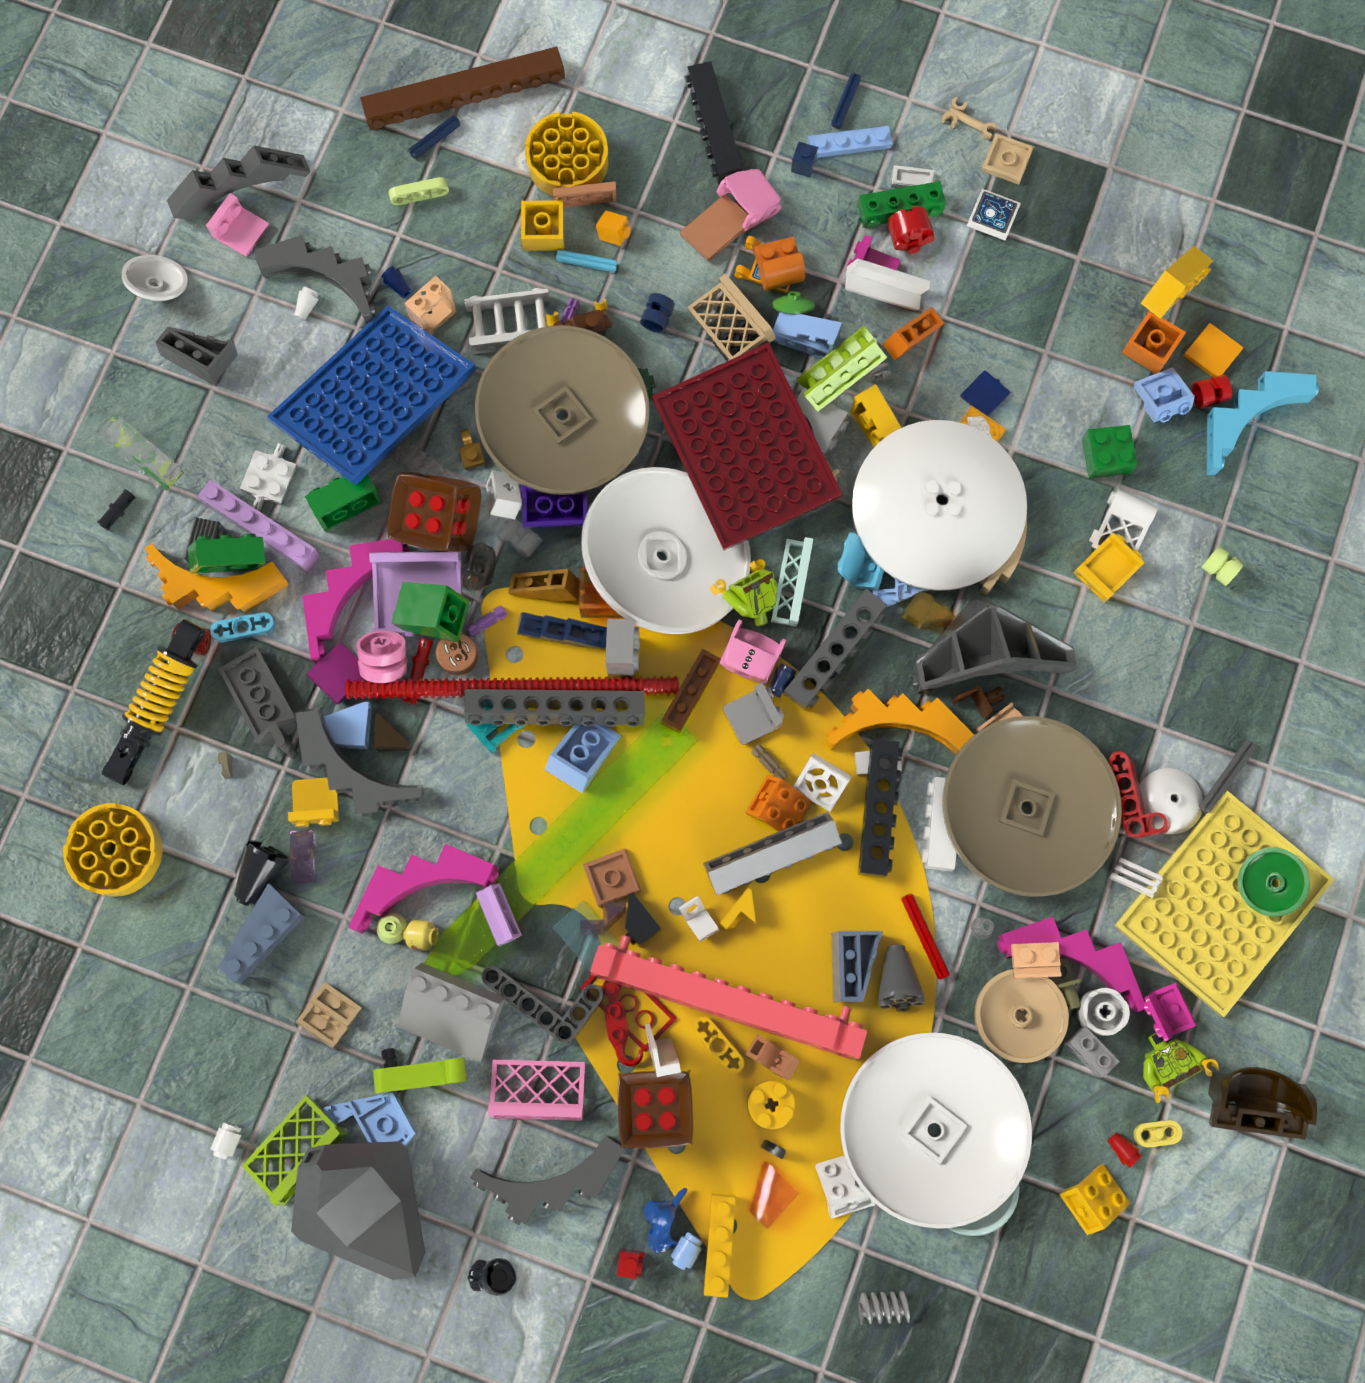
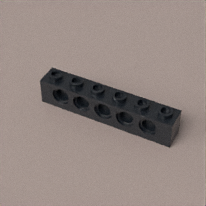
[858,739,903,878]

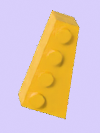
[1141,246,1214,319]
[850,384,902,447]

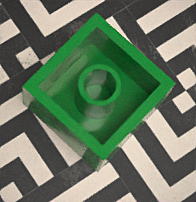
[1082,425,1137,479]

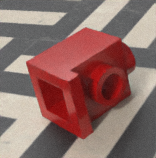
[617,1248,644,1279]

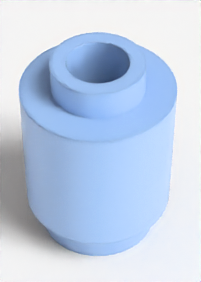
[671,1232,703,1270]

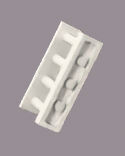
[464,288,550,354]

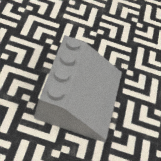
[397,963,506,1062]

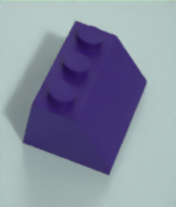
[522,485,589,527]

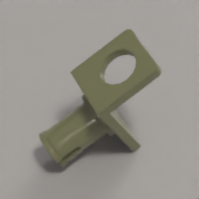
[1050,958,1082,1010]

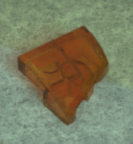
[749,1161,799,1229]

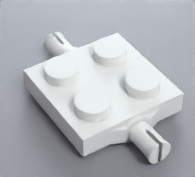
[240,443,297,512]

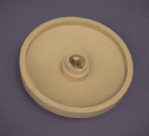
[974,969,1069,1063]

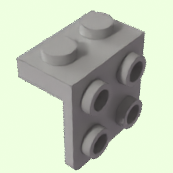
[723,683,784,745]

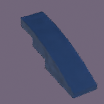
[517,612,607,650]

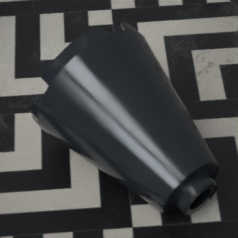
[234,840,290,906]

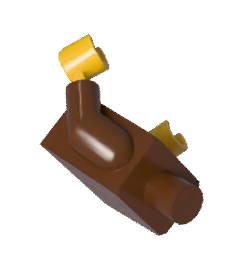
[546,299,613,336]

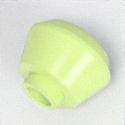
[376,913,407,944]

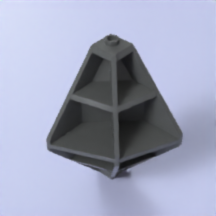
[911,598,1077,694]
[291,1141,426,1280]

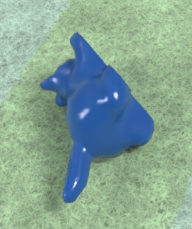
[644,1188,687,1254]

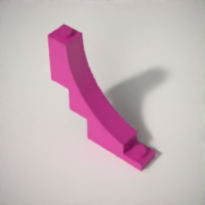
[302,539,409,664]
[348,844,499,934]
[997,917,1145,1012]

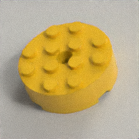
[525,112,609,197]
[63,803,163,897]

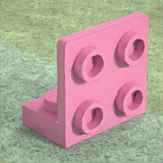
[206,193,269,257]

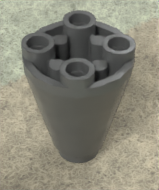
[878,945,925,1012]

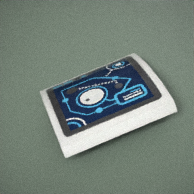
[967,189,1021,241]

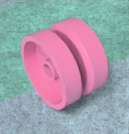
[356,630,408,683]

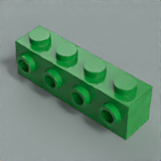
[857,181,946,228]

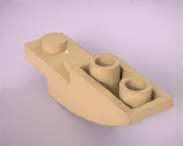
[979,515,1027,596]

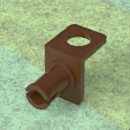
[952,686,1005,719]

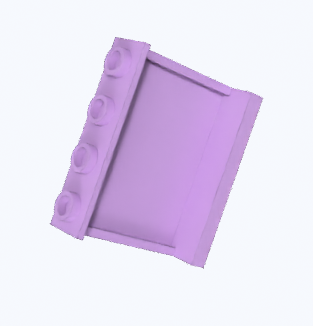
[369,551,463,636]

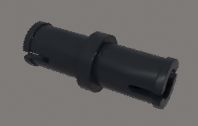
[97,489,136,531]

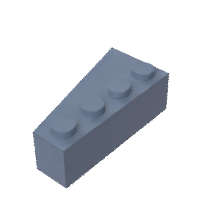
[218,883,306,984]

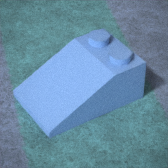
[545,724,621,793]

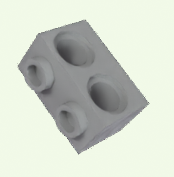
[1064,1027,1120,1078]

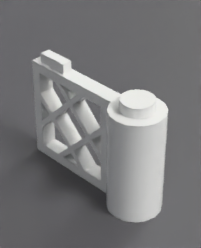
[1089,489,1158,551]

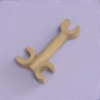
[941,97,997,140]

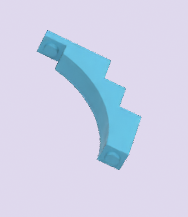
[1207,371,1319,476]

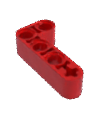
[1109,751,1171,838]

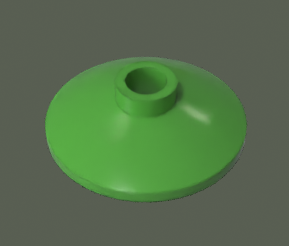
[773,292,815,314]

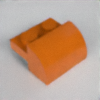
[753,237,805,292]

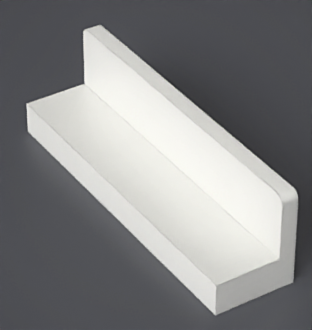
[845,258,930,311]
[645,1024,681,1077]

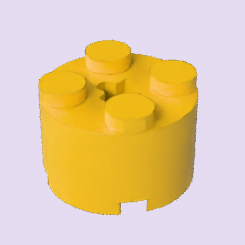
[747,1081,795,1129]

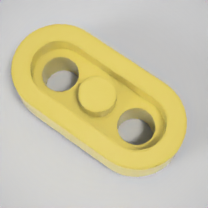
[1134,1120,1182,1147]

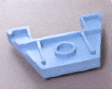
[323,1091,417,1147]

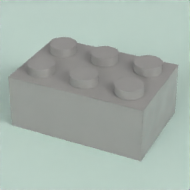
[605,619,640,679]

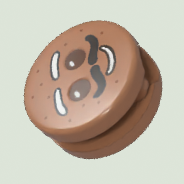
[436,633,478,676]

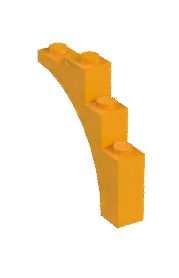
[145,543,289,614]
[825,689,974,755]

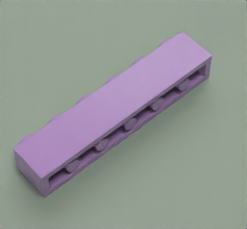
[197,479,320,573]

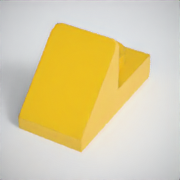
[719,888,756,931]

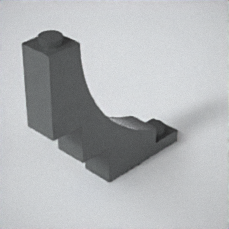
[167,145,310,220]

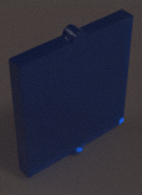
[960,370,1011,416]

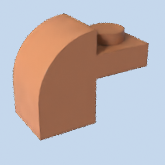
[745,1035,800,1081]

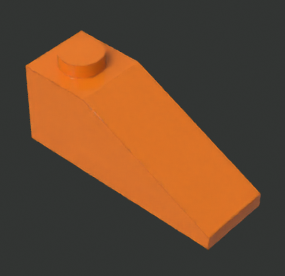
[882,307,945,360]

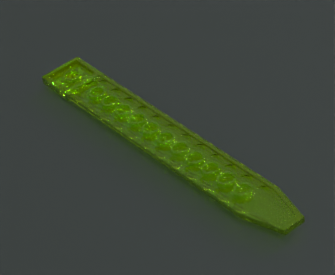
[424,709,698,977]

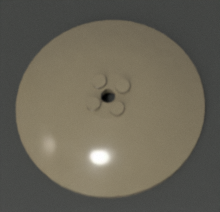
[475,325,649,495]
[942,716,1122,897]

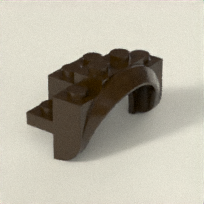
[1208,1067,1317,1140]

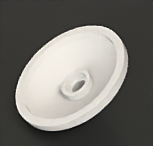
[122,255,188,301]
[1135,768,1203,835]

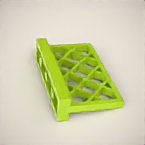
[242,1095,348,1206]

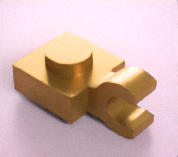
[459,429,486,470]

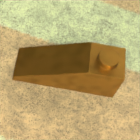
[508,569,581,602]

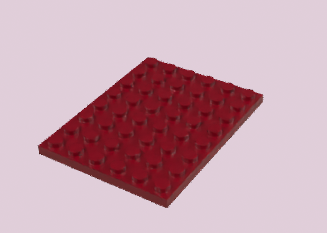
[651,342,843,551]

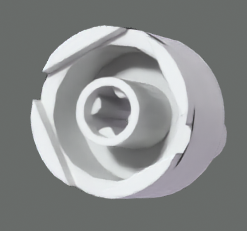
[1077,988,1130,1036]

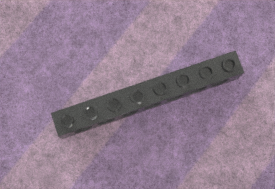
[464,689,645,727]

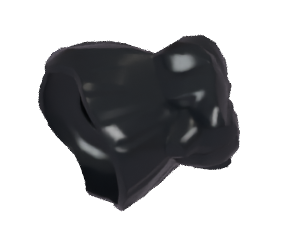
[467,1258,516,1296]

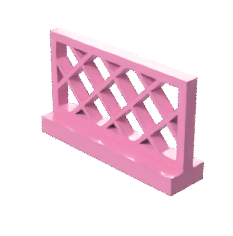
[488,1060,585,1121]

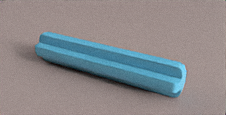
[556,249,618,272]

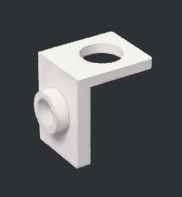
[679,896,719,942]

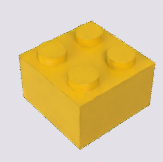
[521,200,565,251]

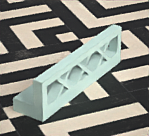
[771,537,813,627]

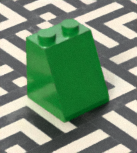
[392,582,470,642]

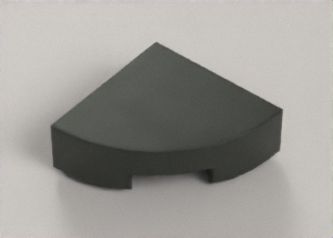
[761,1140,786,1159]

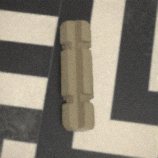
[751,744,788,780]

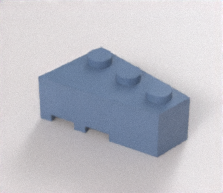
[832,931,883,1003]

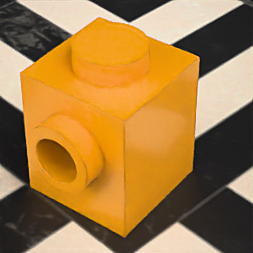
[596,211,631,246]

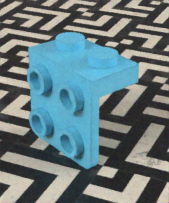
[838,532,884,591]

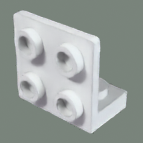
[815,1155,875,1219]

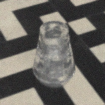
[971,916,994,939]

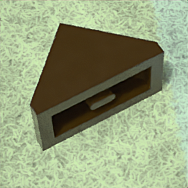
[374,714,413,752]

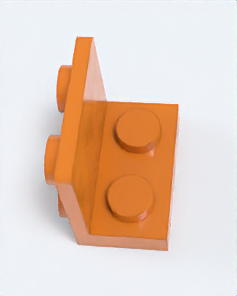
[745,775,812,832]

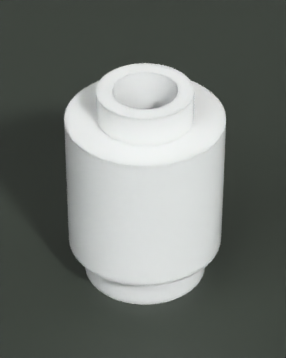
[210,1122,241,1159]

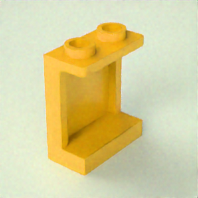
[1073,533,1145,602]

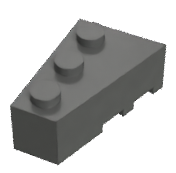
[155,327,238,385]

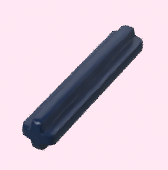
[831,73,861,129]
[408,115,461,159]

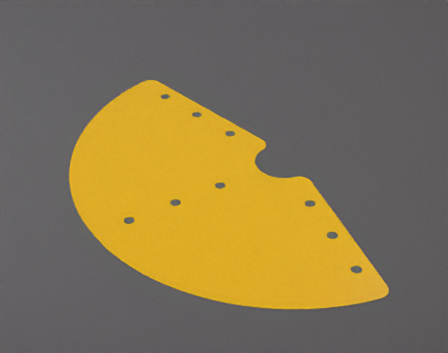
[481,585,937,1300]

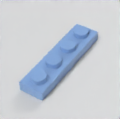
[808,126,892,158]

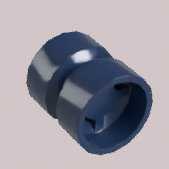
[640,293,675,333]

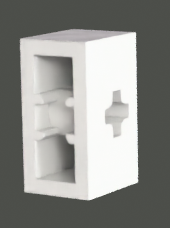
[486,470,522,519]

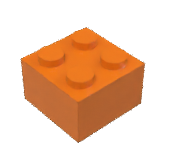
[1122,310,1186,374]

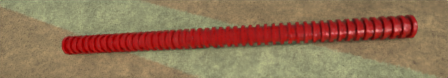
[345,676,679,699]

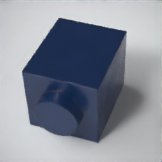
[791,141,818,177]

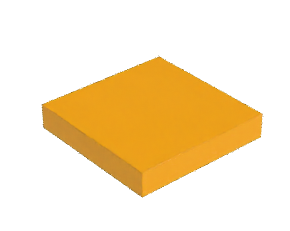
[1183,323,1244,377]

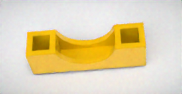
[704,1194,736,1298]

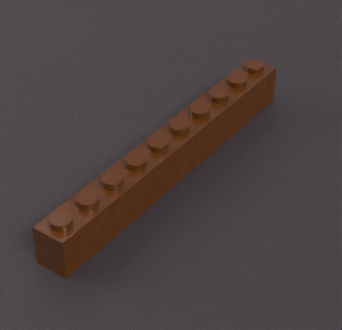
[360,46,565,130]

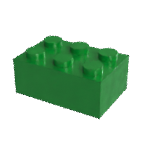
[305,474,383,532]
[187,534,266,574]

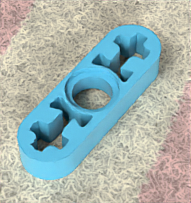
[210,612,276,642]

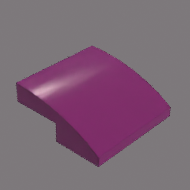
[307,643,365,705]

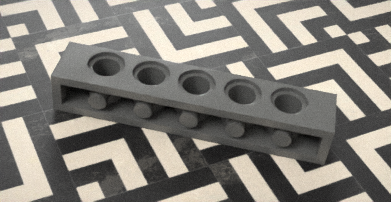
[784,589,887,710]

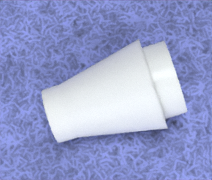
[294,287,319,320]

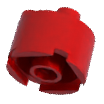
[888,206,935,254]

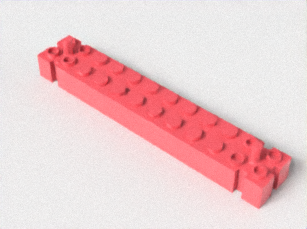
[590,935,867,1060]

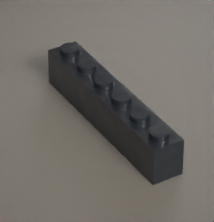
[685,61,743,185]

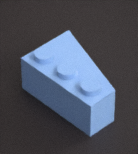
[773,312,842,359]

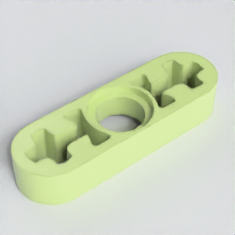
[388,177,449,205]

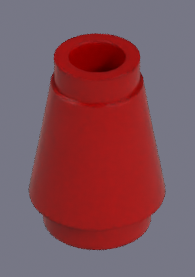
[1107,1132,1143,1168]

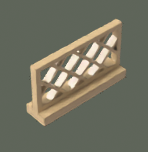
[687,273,776,360]

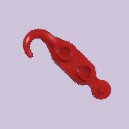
[604,982,643,1067]

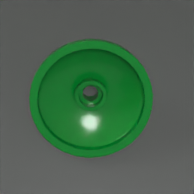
[1238,847,1310,917]

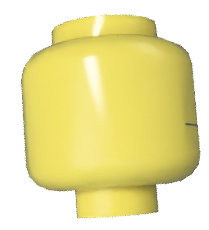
[403,920,439,951]

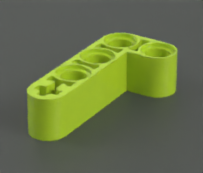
[373,1057,467,1094]

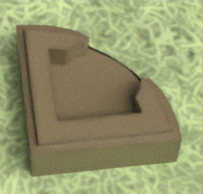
[218,752,233,779]

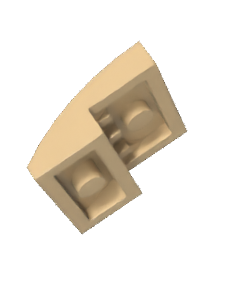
[296,982,362,1049]

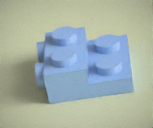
[1134,367,1194,422]

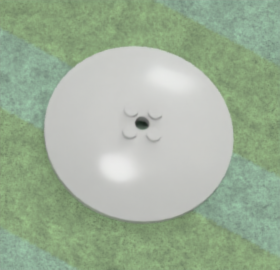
[852,420,1027,591]
[840,1033,1032,1228]

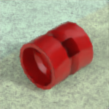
[1192,374,1232,409]

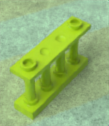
[796,326,887,412]

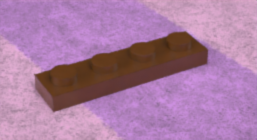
[660,649,721,734]

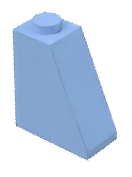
[324,702,373,750]

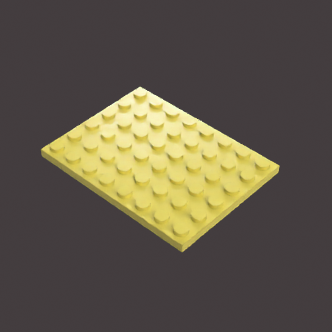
[1114,791,1335,1017]

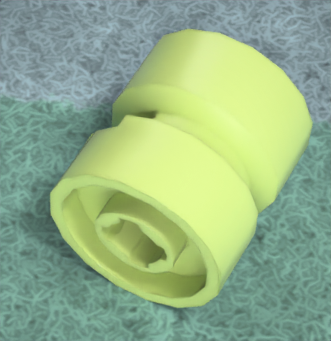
[1201,546,1244,586]

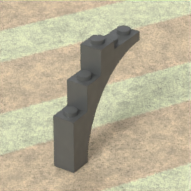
[254,235,376,325]
[295,707,424,817]
[470,1135,626,1225]

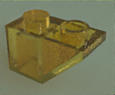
[902,591,955,629]

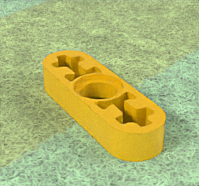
[693,1017,744,1074]

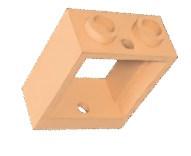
[404,275,457,335]

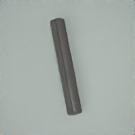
[1199,741,1256,813]

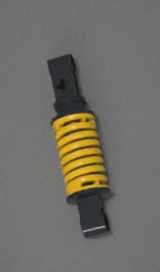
[102,619,205,786]

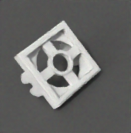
[793,753,852,812]

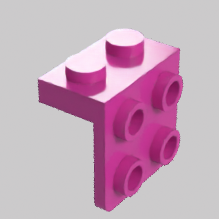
[846,235,900,271]
[1143,982,1197,1041]

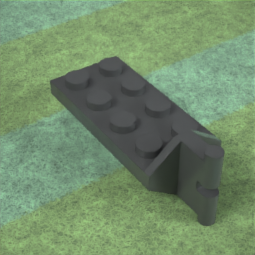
[218,647,298,759]

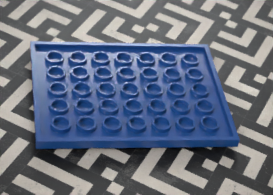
[267,306,477,485]

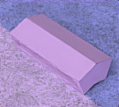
[476,883,522,947]

